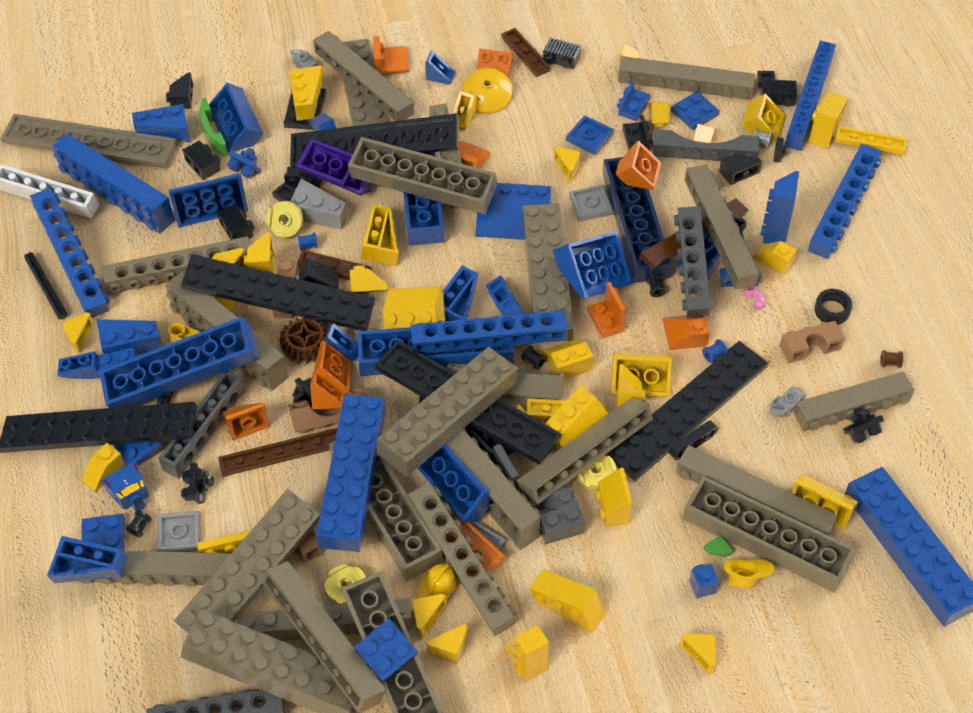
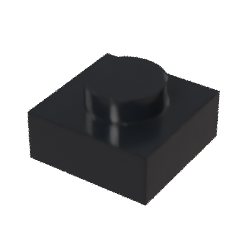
[757,71,776,87]
[773,137,786,163]
[272,182,296,202]

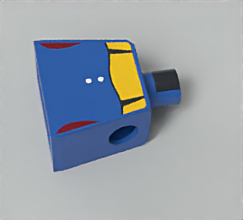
[101,461,149,511]

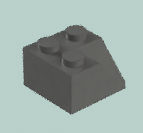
[533,487,585,544]

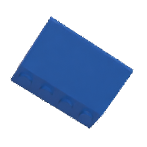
[168,173,248,228]
[475,183,551,240]
[553,231,634,299]

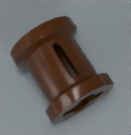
[880,350,903,368]

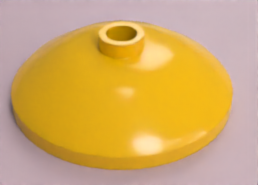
[462,68,513,114]

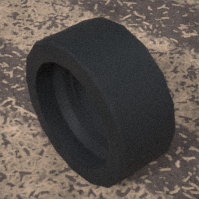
[814,288,852,325]

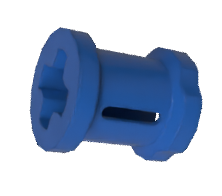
[297,232,318,251]
[702,339,728,363]

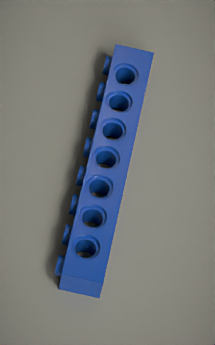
[785,40,836,151]
[808,144,882,259]
[29,188,110,318]
[411,310,568,354]

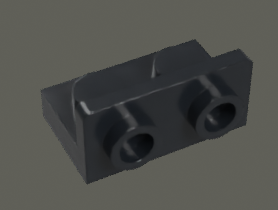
[622,115,653,151]
[284,167,322,188]

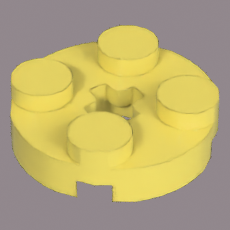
[267,201,303,238]
[576,455,616,491]
[325,564,366,605]

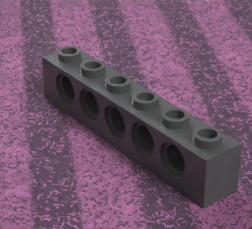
[674,206,711,317]
[158,371,245,479]
[147,689,285,713]

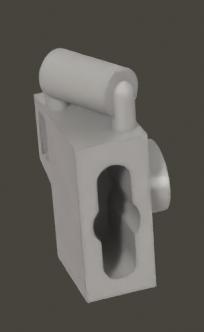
[290,49,317,69]
[769,385,805,417]

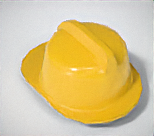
[723,559,775,589]
[416,563,460,600]

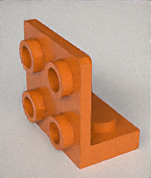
[373,36,409,74]
[476,49,514,78]
[458,140,490,169]
[587,282,627,339]

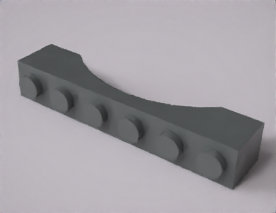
[652,129,759,161]

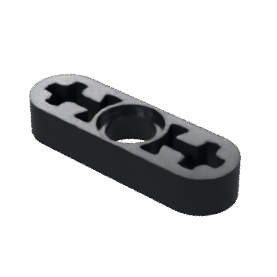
[668,420,719,461]

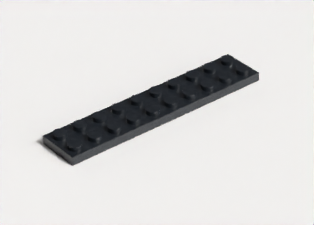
[290,114,459,167]
[181,254,376,331]
[375,340,562,465]
[606,341,768,482]
[0,402,197,453]

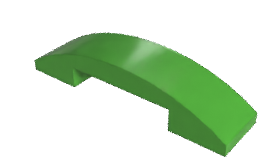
[200,98,228,157]

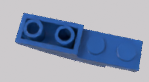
[486,275,525,316]
[57,348,137,379]

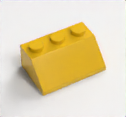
[383,286,445,329]
[611,351,672,397]
[545,385,608,449]
[791,474,859,530]

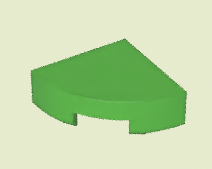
[703,535,733,557]

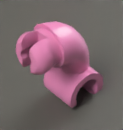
[744,285,765,310]

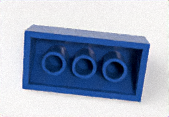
[209,82,263,152]
[760,171,799,244]
[417,443,490,522]

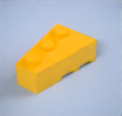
[288,65,324,121]
[808,91,848,149]
[361,204,399,266]
[529,569,605,634]
[504,625,549,682]

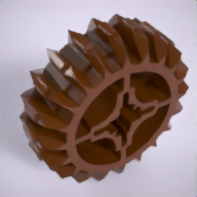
[279,317,329,364]

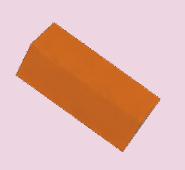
[310,339,352,409]

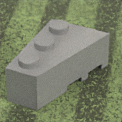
[290,179,347,230]

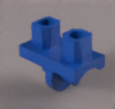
[227,148,261,179]

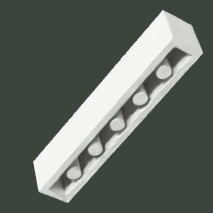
[0,164,100,219]

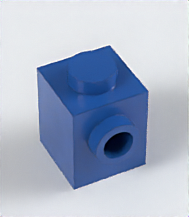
[689,564,719,599]

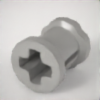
[753,129,772,148]

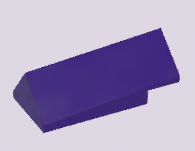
[296,139,372,196]

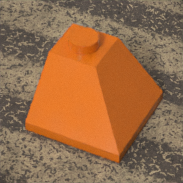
[615,141,661,190]
[663,315,709,350]
[222,403,270,441]

